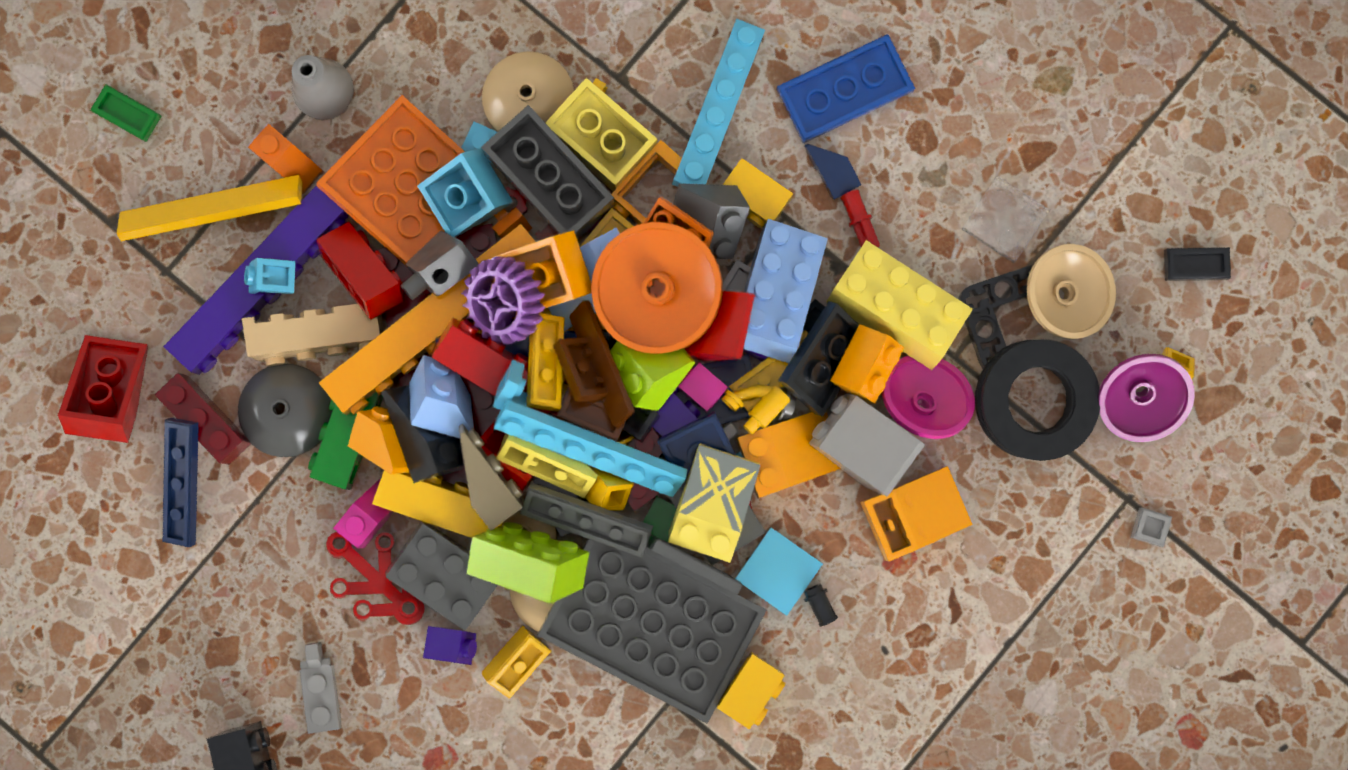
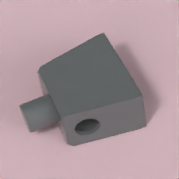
[400,231,478,300]

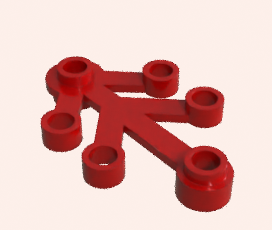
[326,532,425,625]

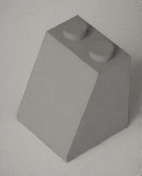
[809,393,925,497]

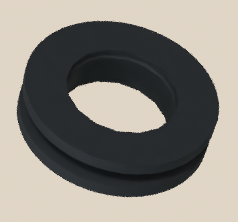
[975,339,1100,461]

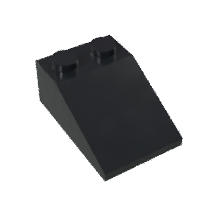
[381,385,465,483]

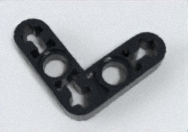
[958,265,1033,369]

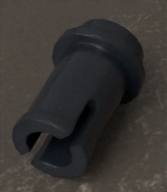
[804,584,838,627]

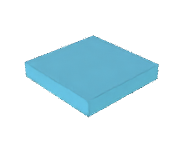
[735,527,823,616]

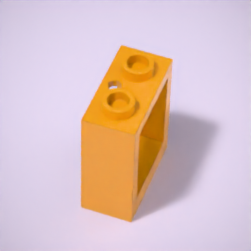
[611,140,708,225]

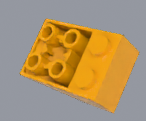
[860,466,973,561]

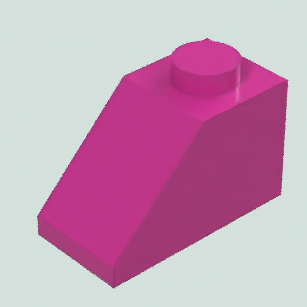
[333,479,394,548]

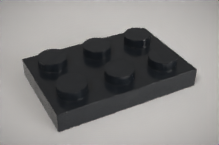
[778,302,859,417]

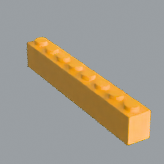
[319,224,536,415]

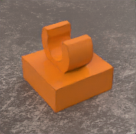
[492,207,532,239]

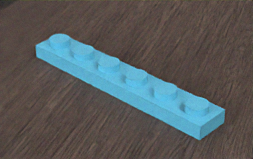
[672,19,765,187]
[494,399,687,498]

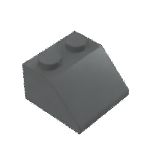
[673,183,750,259]

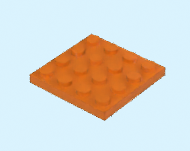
[316,95,465,265]

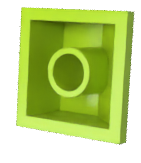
[610,341,696,411]

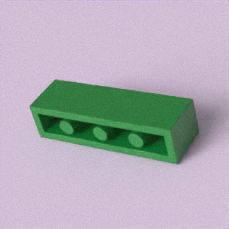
[308,392,383,490]

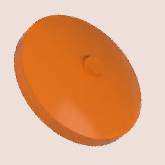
[591,222,723,354]

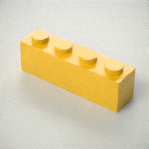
[372,470,503,538]

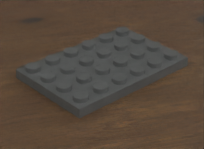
[537,539,767,724]

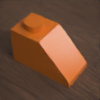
[248,123,323,194]

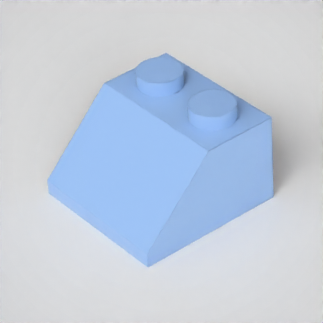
[409,355,474,438]

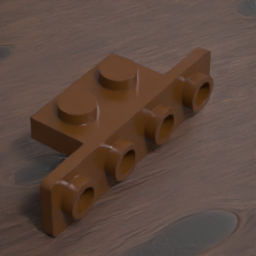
[553,300,634,427]

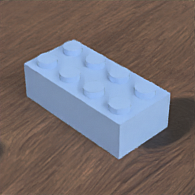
[743,219,828,363]

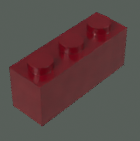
[154,373,251,465]

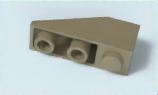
[459,423,523,530]

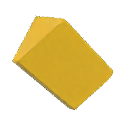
[482,626,551,699]

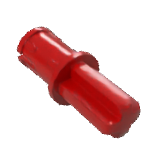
[840,189,880,247]

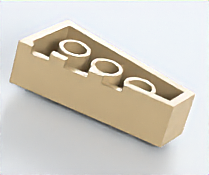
[242,304,384,366]

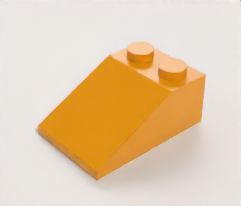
[478,230,591,319]
[736,412,841,498]

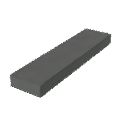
[520,482,653,558]

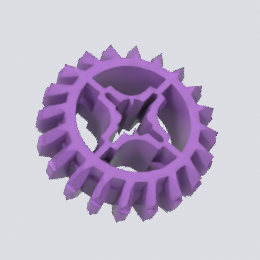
[461,256,546,344]

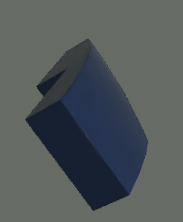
[804,144,861,200]

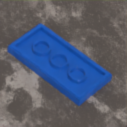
[776,34,915,144]

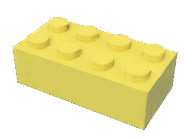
[826,240,973,370]

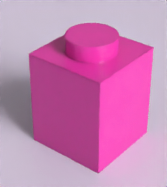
[678,362,728,413]

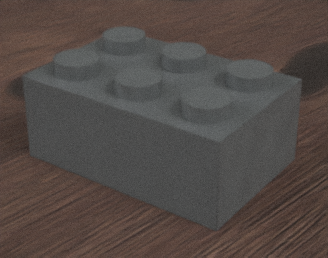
[385,521,498,631]

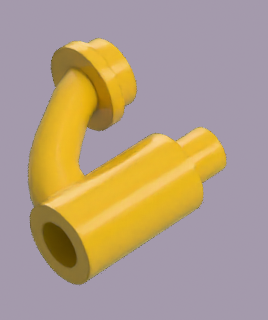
[722,385,791,435]

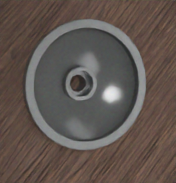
[238,363,332,457]

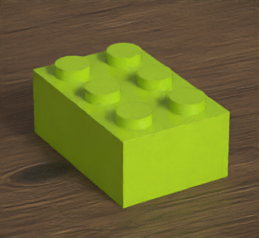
[467,522,589,604]

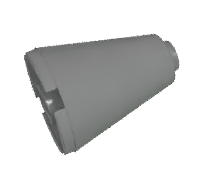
[292,55,354,120]

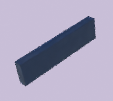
[162,418,199,547]

